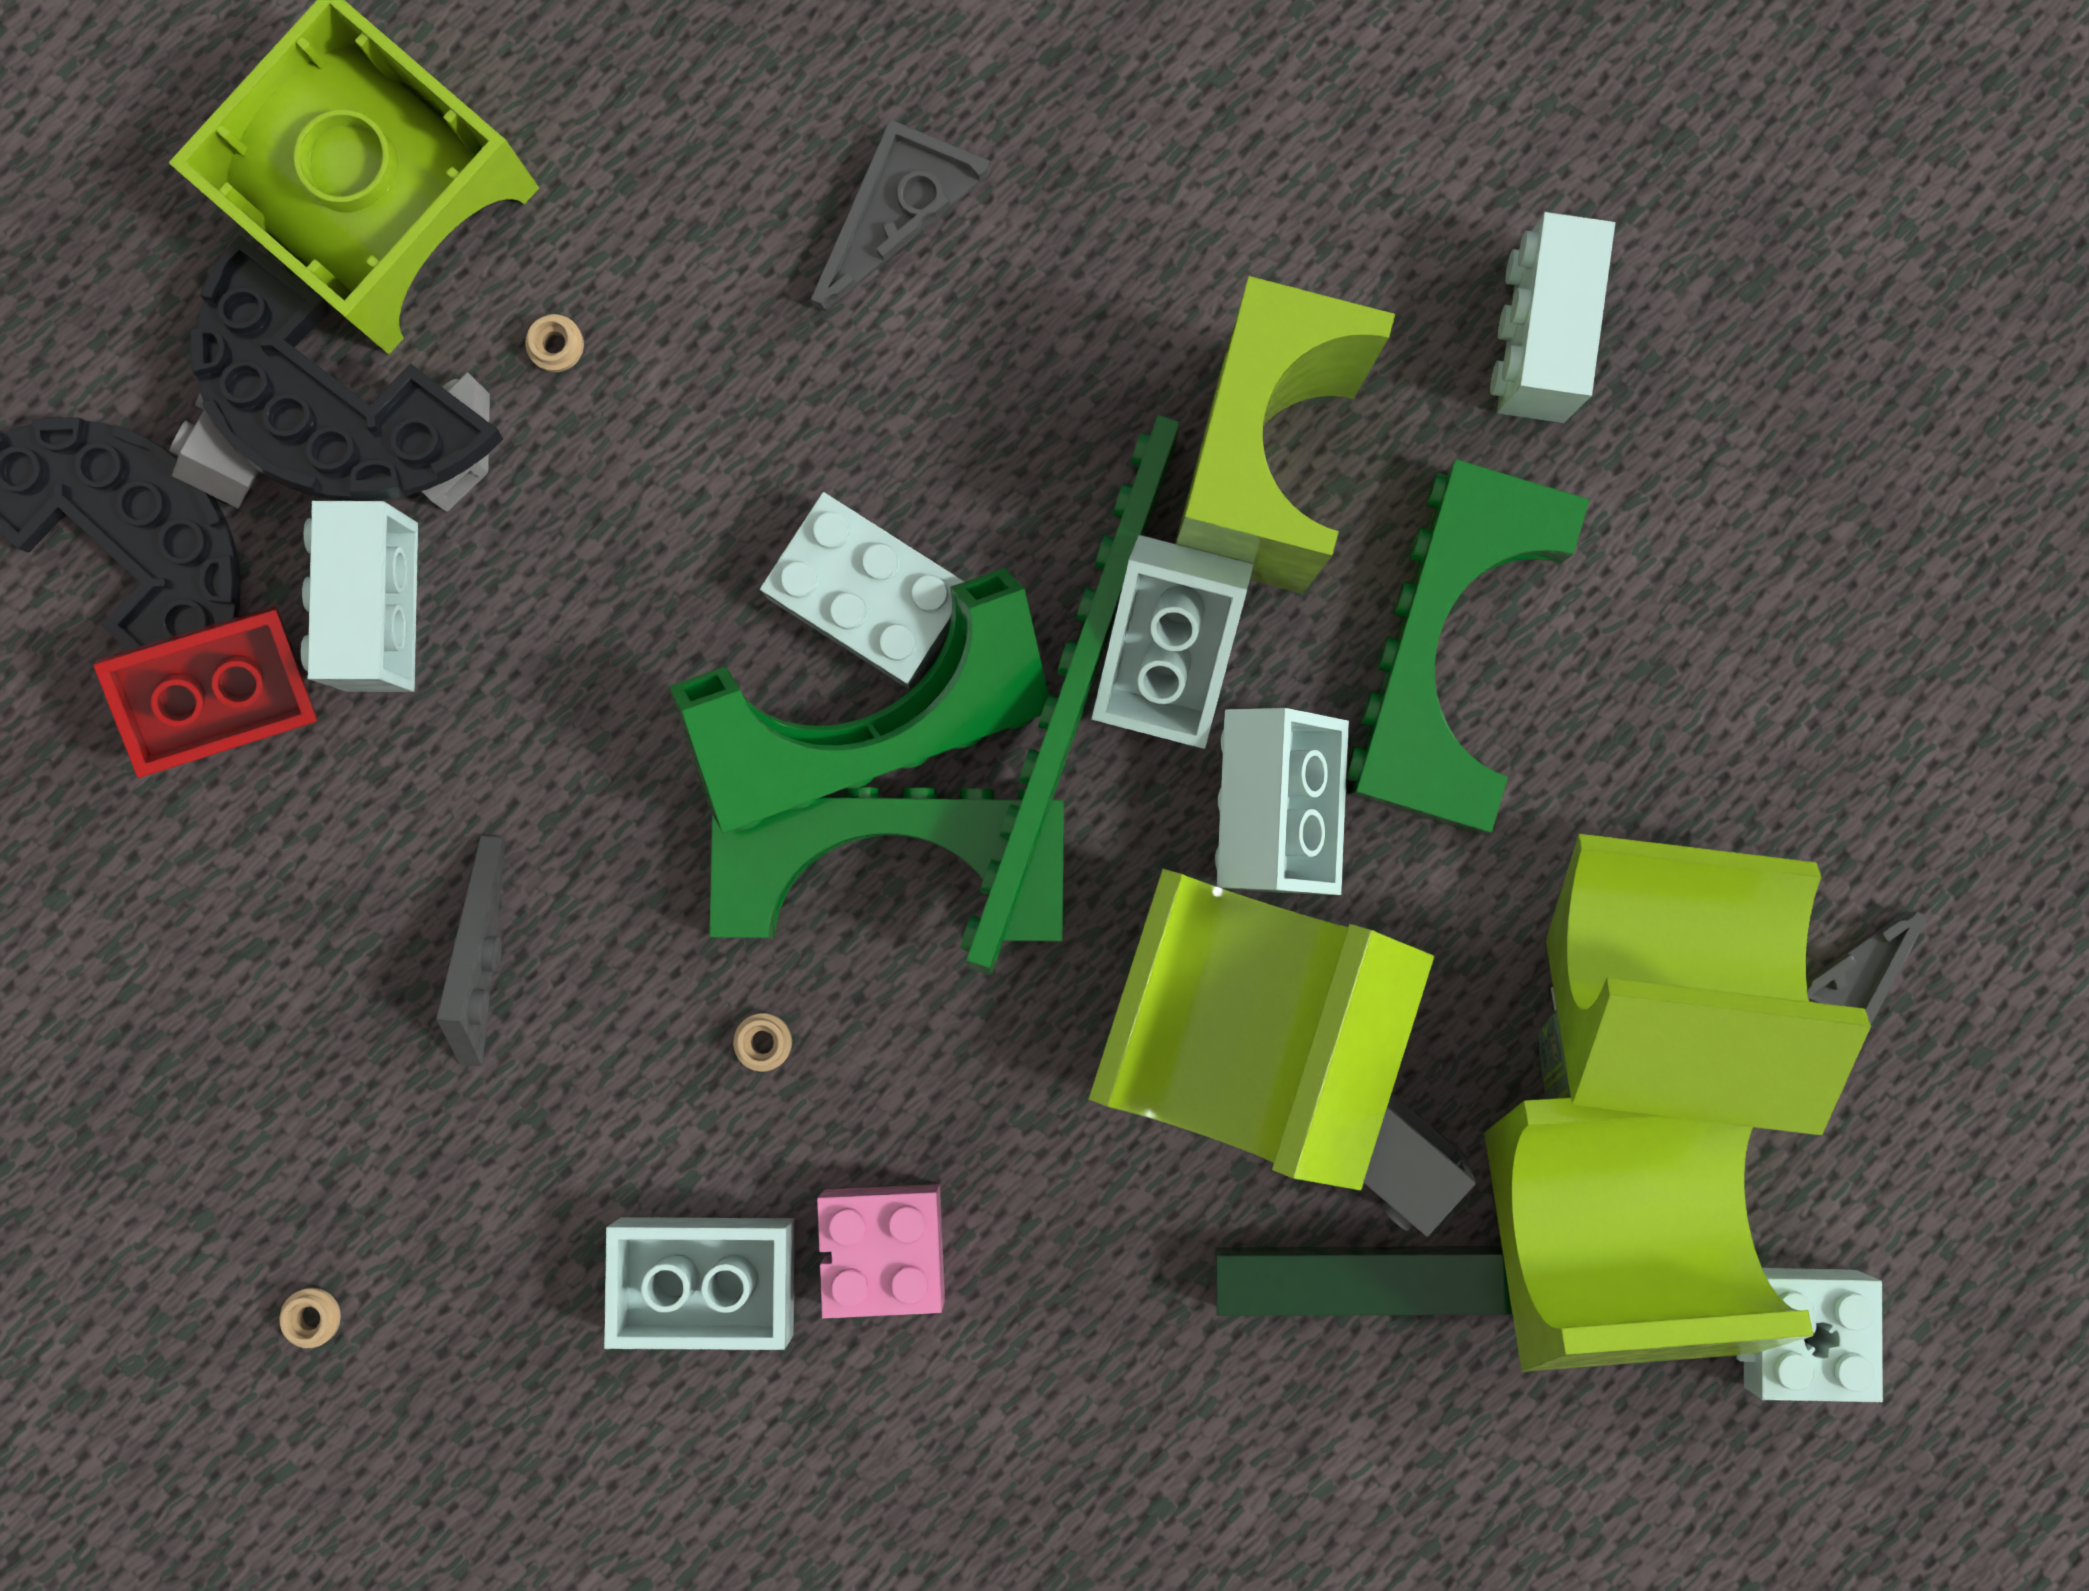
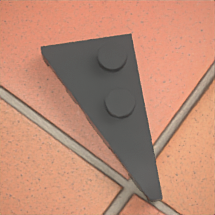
[811,119,991,311]
[436,836,506,1066]
[1806,910,1928,1025]

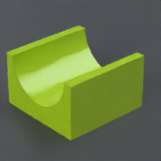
[169,0,539,354]
[1175,276,1395,594]
[1546,834,1871,1136]
[1088,869,1434,1190]
[1484,1098,1814,1372]

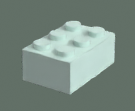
[1490,212,1615,423]
[760,492,964,690]
[301,501,418,692]
[1091,535,1254,749]
[1215,708,1349,895]
[604,1217,795,1350]

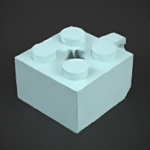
[1736,1268,1883,1402]

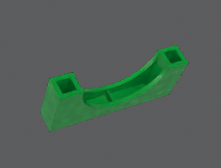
[1346,459,1590,835]
[669,568,1049,834]
[710,787,1064,941]

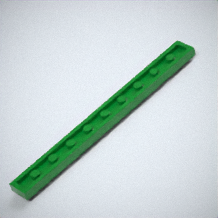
[960,415,1180,976]

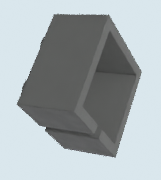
[1359,1093,1476,1237]

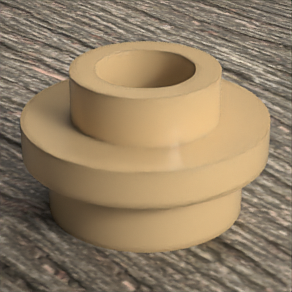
[525,314,584,372]
[733,1013,792,1072]
[279,1288,341,1348]

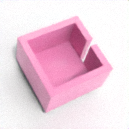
[817,1184,945,1319]

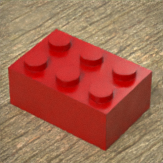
[93,605,317,778]

